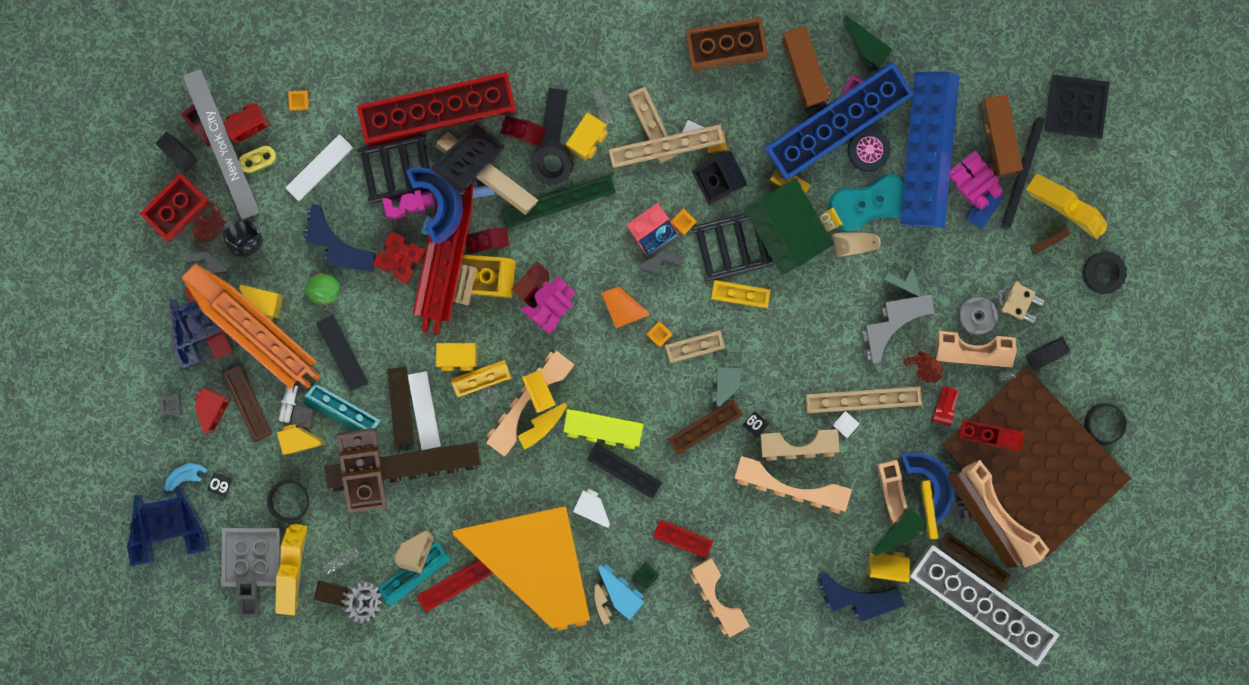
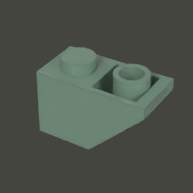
[712,367,741,406]

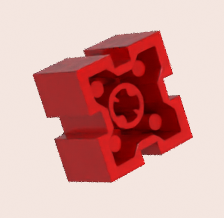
[372,231,425,285]

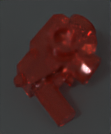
[192,203,227,242]
[903,351,943,383]

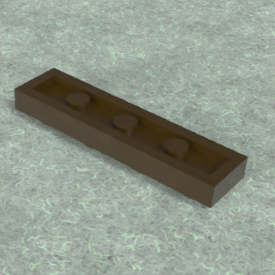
[387,367,414,445]
[938,532,1011,592]

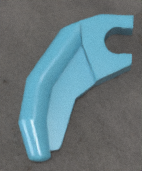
[164,463,208,492]

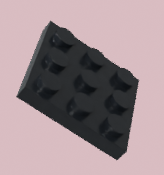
[1044,75,1110,139]

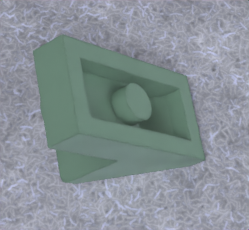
[883,268,921,297]

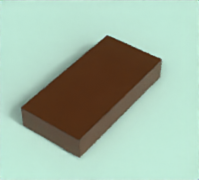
[1030,228,1070,254]

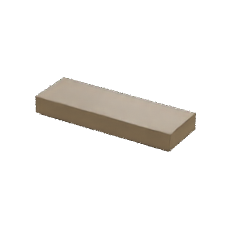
[665,330,725,363]

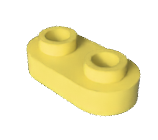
[239,146,276,173]

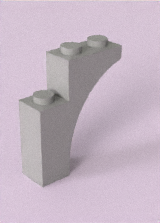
[862,295,934,364]

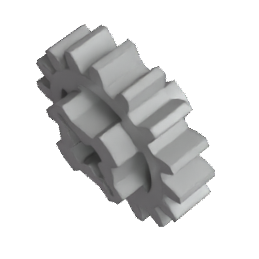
[341,580,382,623]

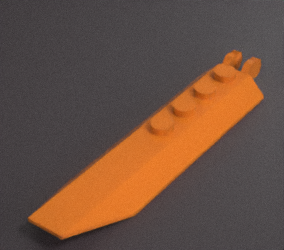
[182,264,320,389]

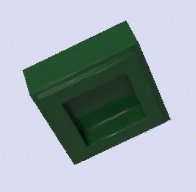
[633,562,659,589]

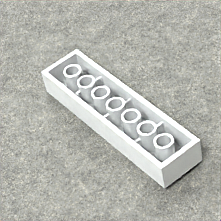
[910,544,1059,667]

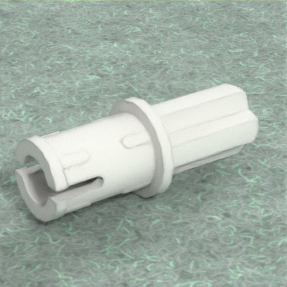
[278,385,298,423]

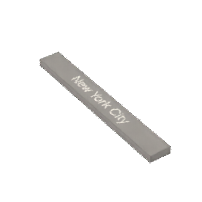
[183,69,260,220]

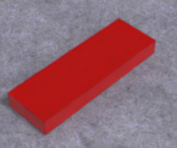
[653,519,713,558]

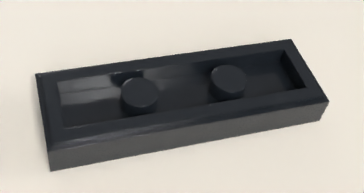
[541,88,568,145]

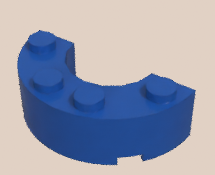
[406,168,463,244]
[899,453,954,524]

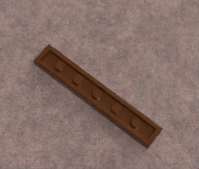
[946,471,1023,568]

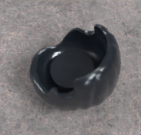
[223,220,263,257]

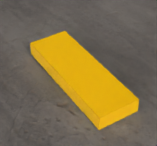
[711,280,771,308]
[451,360,511,398]
[920,480,938,540]

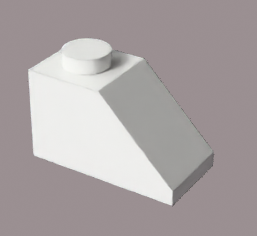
[573,489,610,528]

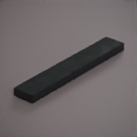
[1001,117,1045,230]

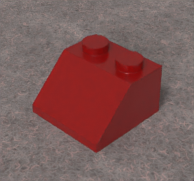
[223,103,270,144]
[195,388,231,433]

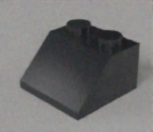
[692,151,748,205]

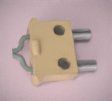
[998,281,1044,323]

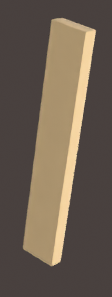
[608,124,725,168]
[435,132,538,215]
[806,386,922,414]

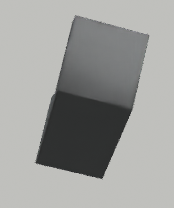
[186,252,230,275]
[640,252,683,275]
[236,579,259,617]

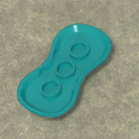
[828,174,904,232]

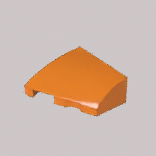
[601,287,650,329]

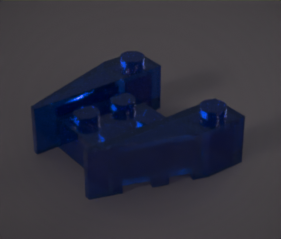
[170,299,241,370]
[127,487,211,566]

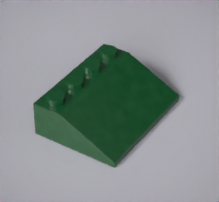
[744,178,834,275]

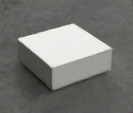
[832,411,860,438]

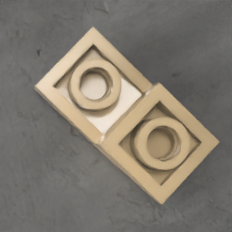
[595,583,612,625]

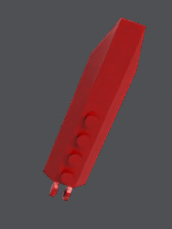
[412,182,473,335]

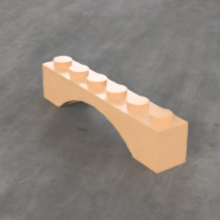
[486,351,575,457]
[734,456,852,514]
[961,460,1049,567]

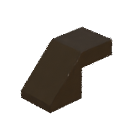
[314,581,362,607]

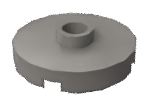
[959,297,998,335]

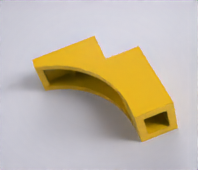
[1026,173,1108,240]
[275,524,308,616]

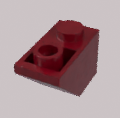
[181,104,211,147]
[500,116,546,146]
[466,227,510,254]
[512,261,549,308]

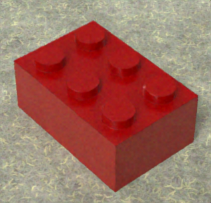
[139,173,211,242]

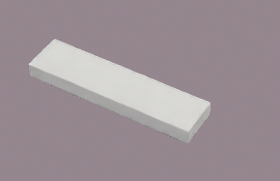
[286,134,353,202]
[408,371,441,450]

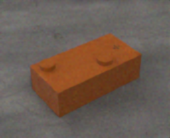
[686,17,768,72]
[781,25,831,111]
[979,94,1023,178]

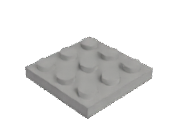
[221,528,281,586]

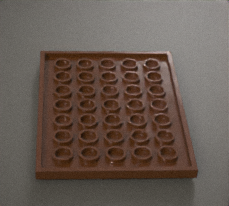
[941,366,1131,557]

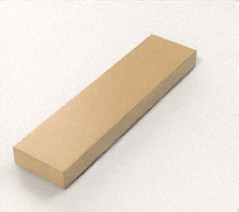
[628,86,677,164]

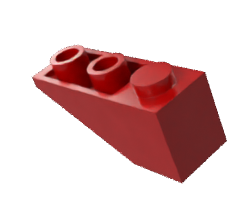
[959,420,1025,451]

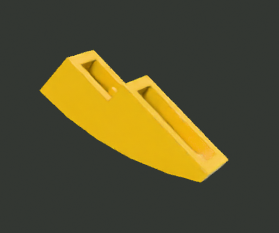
[518,402,567,450]

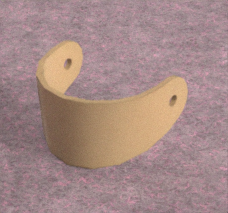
[832,232,881,257]

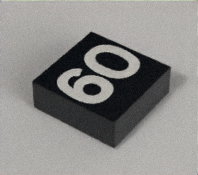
[742,411,769,438]
[207,472,232,497]

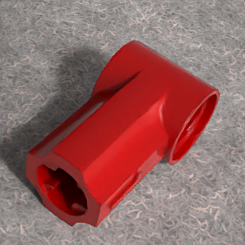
[931,386,959,427]

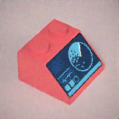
[626,203,679,258]

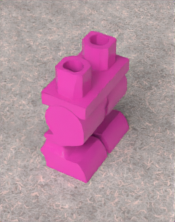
[949,151,1003,210]
[382,190,435,221]
[520,276,576,334]

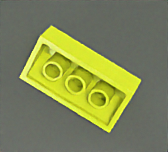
[563,409,644,450]

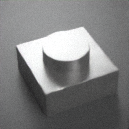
[159,395,182,416]
[291,406,314,428]

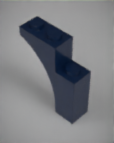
[304,204,376,272]
[816,571,905,622]

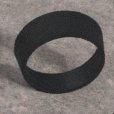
[1084,403,1127,445]
[267,480,309,523]

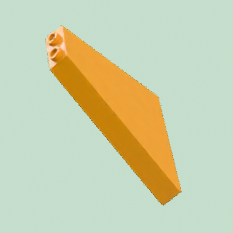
[453,506,590,631]

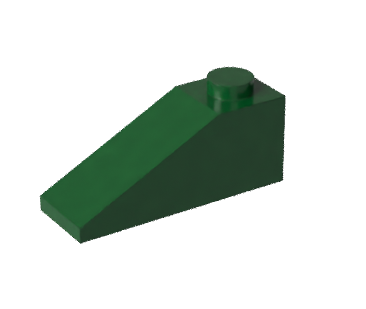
[842,16,893,70]
[871,507,928,556]

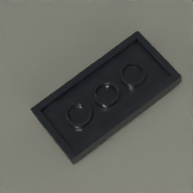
[431,123,505,193]

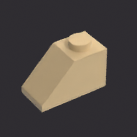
[395,531,434,573]

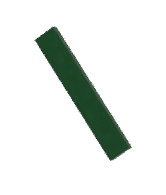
[501,174,616,229]

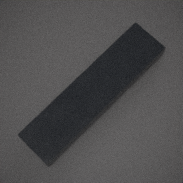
[316,315,369,391]
[587,443,662,499]

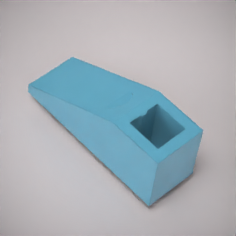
[598,564,644,620]

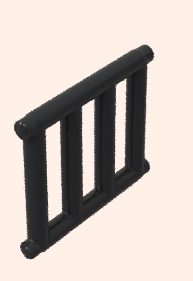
[357,134,430,204]
[692,213,773,281]

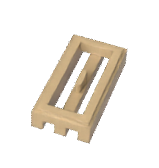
[453,264,477,305]

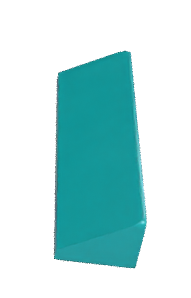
[303,383,381,431]
[378,541,451,607]

